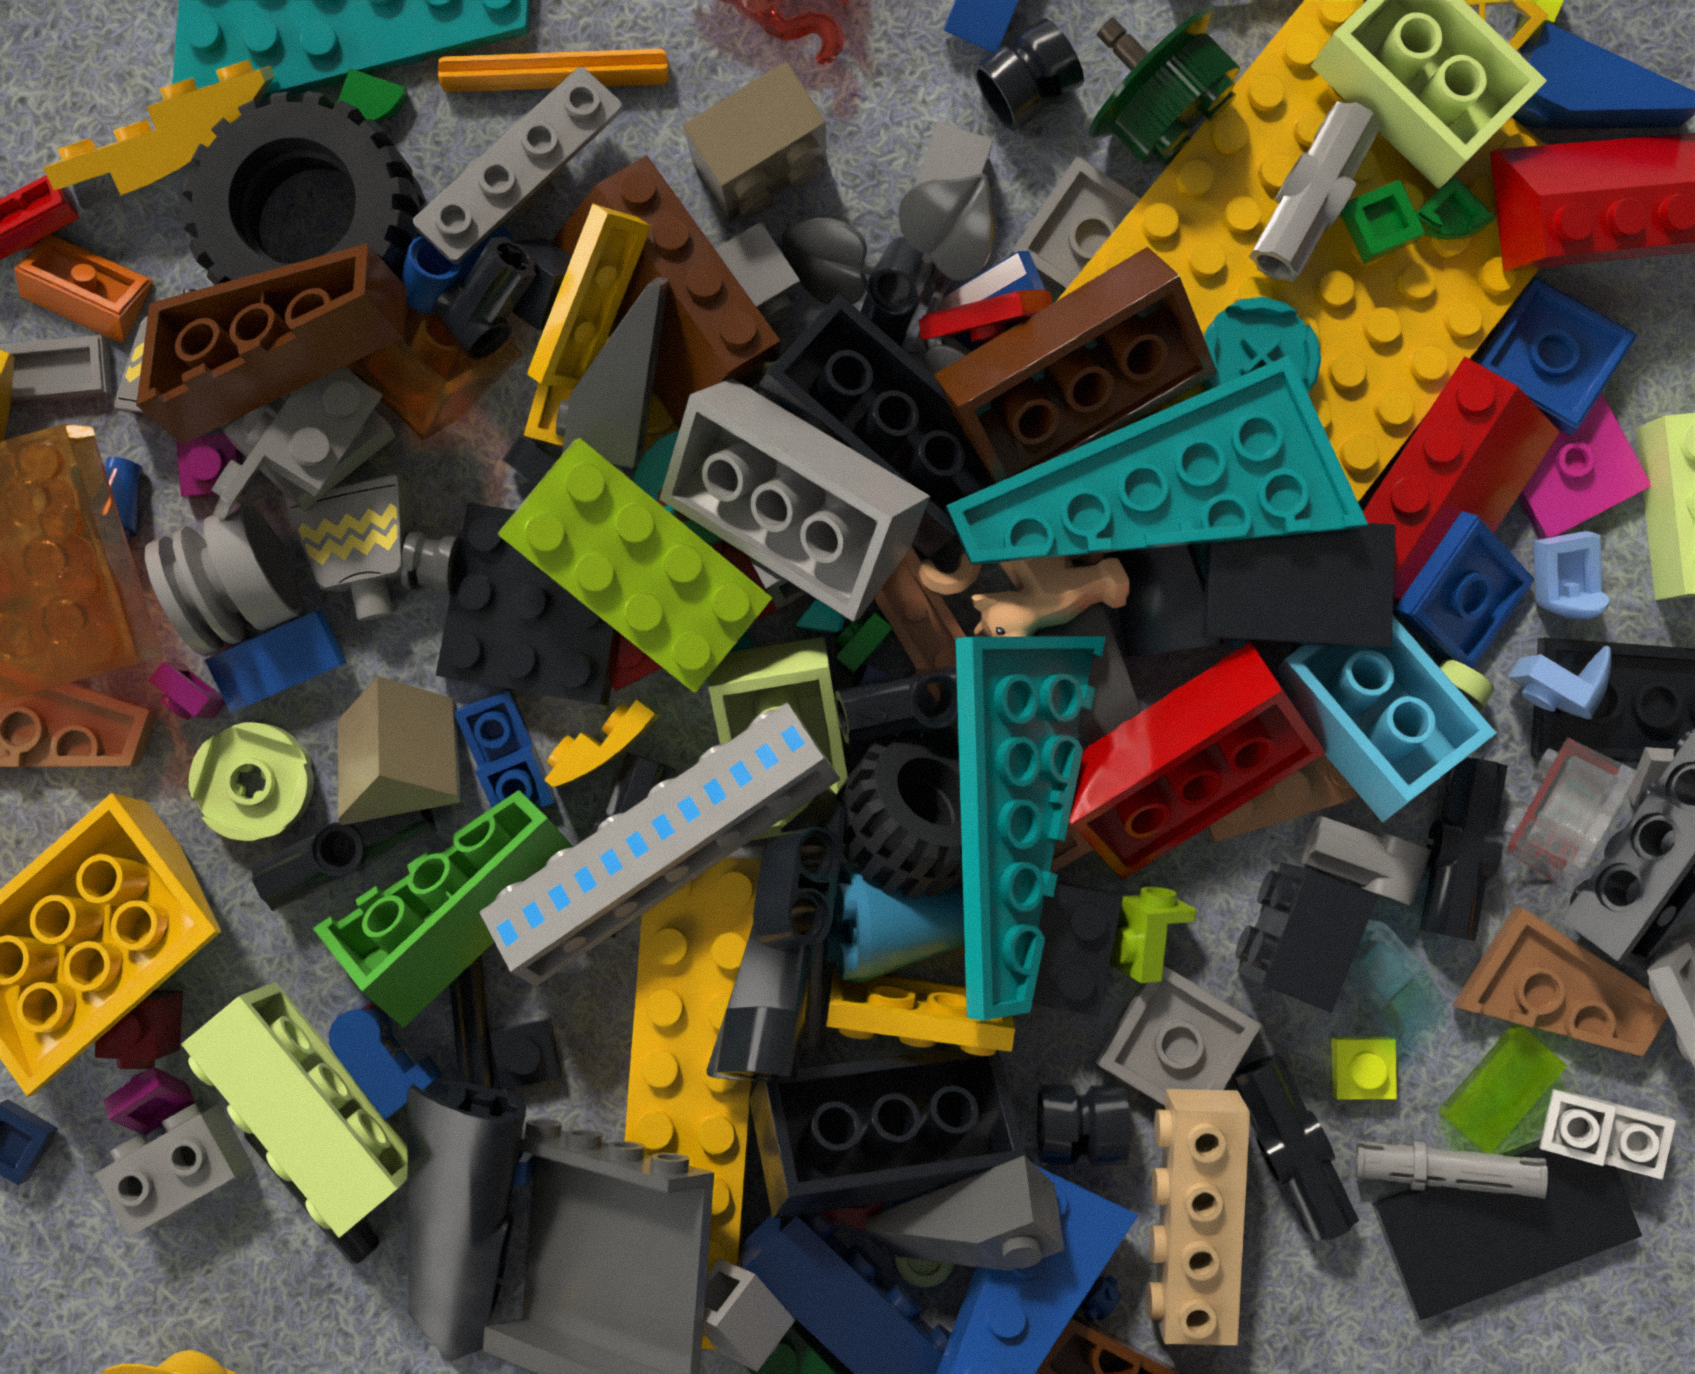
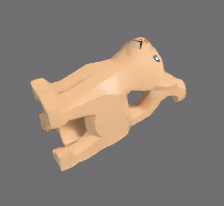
[919,550,1129,637]

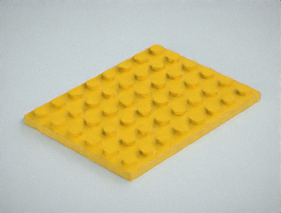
[1058,0,1546,502]

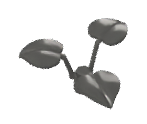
[781,174,994,375]

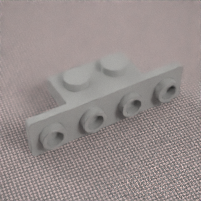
[413,67,622,264]
[211,368,383,520]

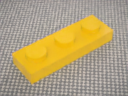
[527,204,652,390]

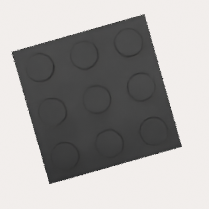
[435,503,621,706]

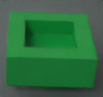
[1340,179,1425,264]
[835,612,893,675]

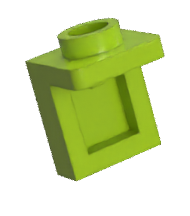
[1110,887,1197,983]

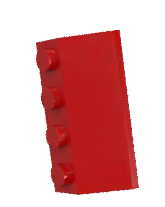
[1490,133,1695,272]
[1363,356,1560,612]
[1069,642,1326,880]

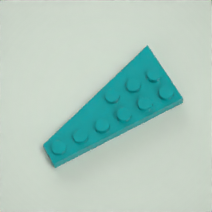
[172,0,531,100]
[946,355,1368,565]
[956,636,1106,1021]

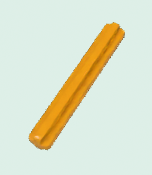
[438,49,669,93]

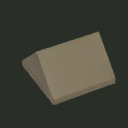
[338,676,461,825]

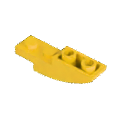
[43,59,275,196]

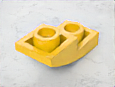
[544,699,660,787]

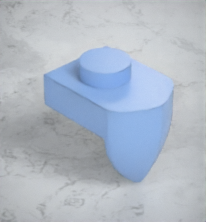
[1533,531,1610,620]
[1508,646,1611,720]

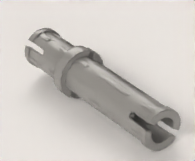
[1355,1140,1548,1199]

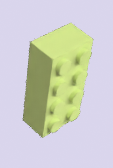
[181,982,407,1238]

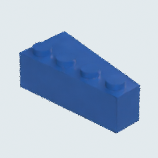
[936,1165,1138,1374]

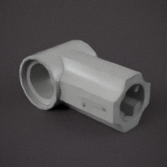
[1301,816,1432,907]

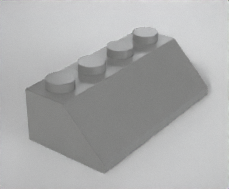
[659,378,930,622]

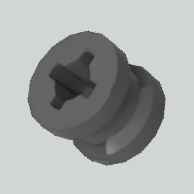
[400,531,461,595]

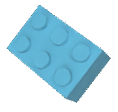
[1273,616,1497,823]

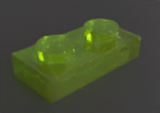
[1437,1023,1567,1154]

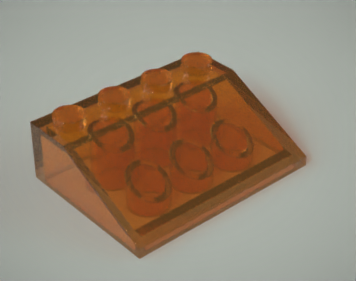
[0,424,163,702]

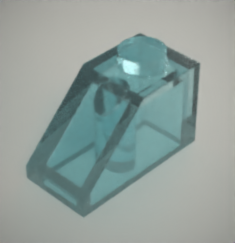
[1345,919,1448,1046]

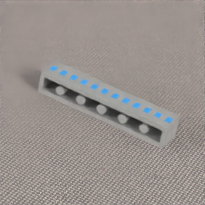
[479,702,841,987]

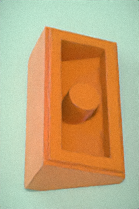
[14,234,153,344]

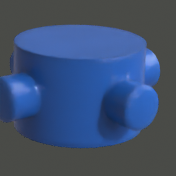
[1081,1275,1122,1322]

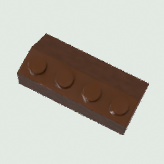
[551,155,780,430]
[934,247,1218,484]

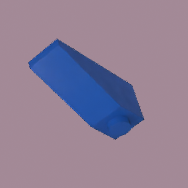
[1512,22,1695,129]

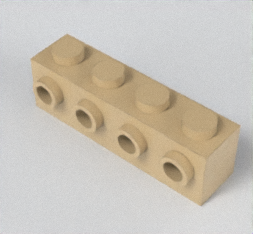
[1146,1089,1250,1346]

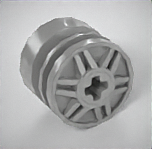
[144,500,303,657]

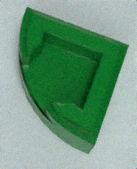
[338,68,409,124]
[1416,175,1497,240]

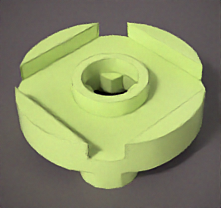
[189,722,314,841]

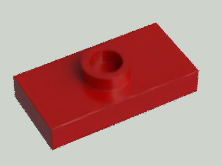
[0,175,79,260]
[918,289,1052,342]

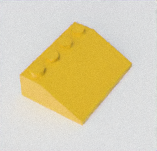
[0,793,221,1096]

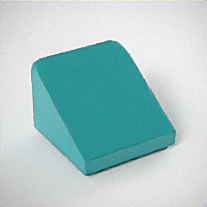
[796,599,846,636]

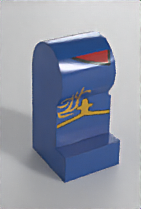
[329,1004,443,1120]

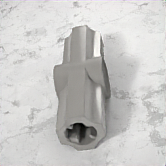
[1249,101,1382,282]

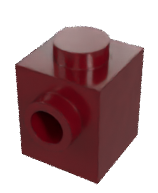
[95,990,183,1069]

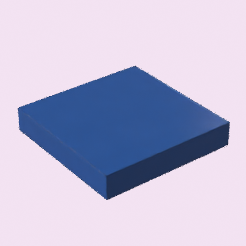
[1477,276,1638,436]
[1394,511,1534,669]

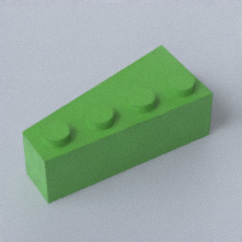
[313,790,573,1028]

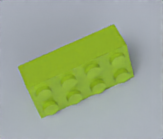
[497,438,772,693]

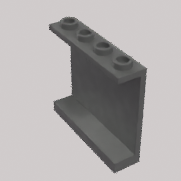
[483,1119,714,1374]

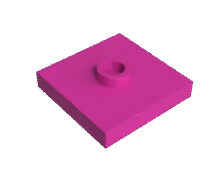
[1518,392,1651,539]

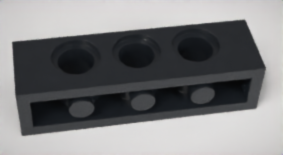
[1561,728,1695,969]

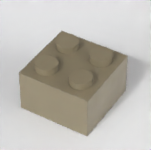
[683,61,827,220]

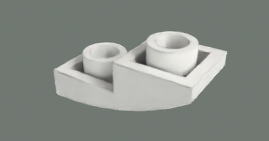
[1539,1089,1676,1180]

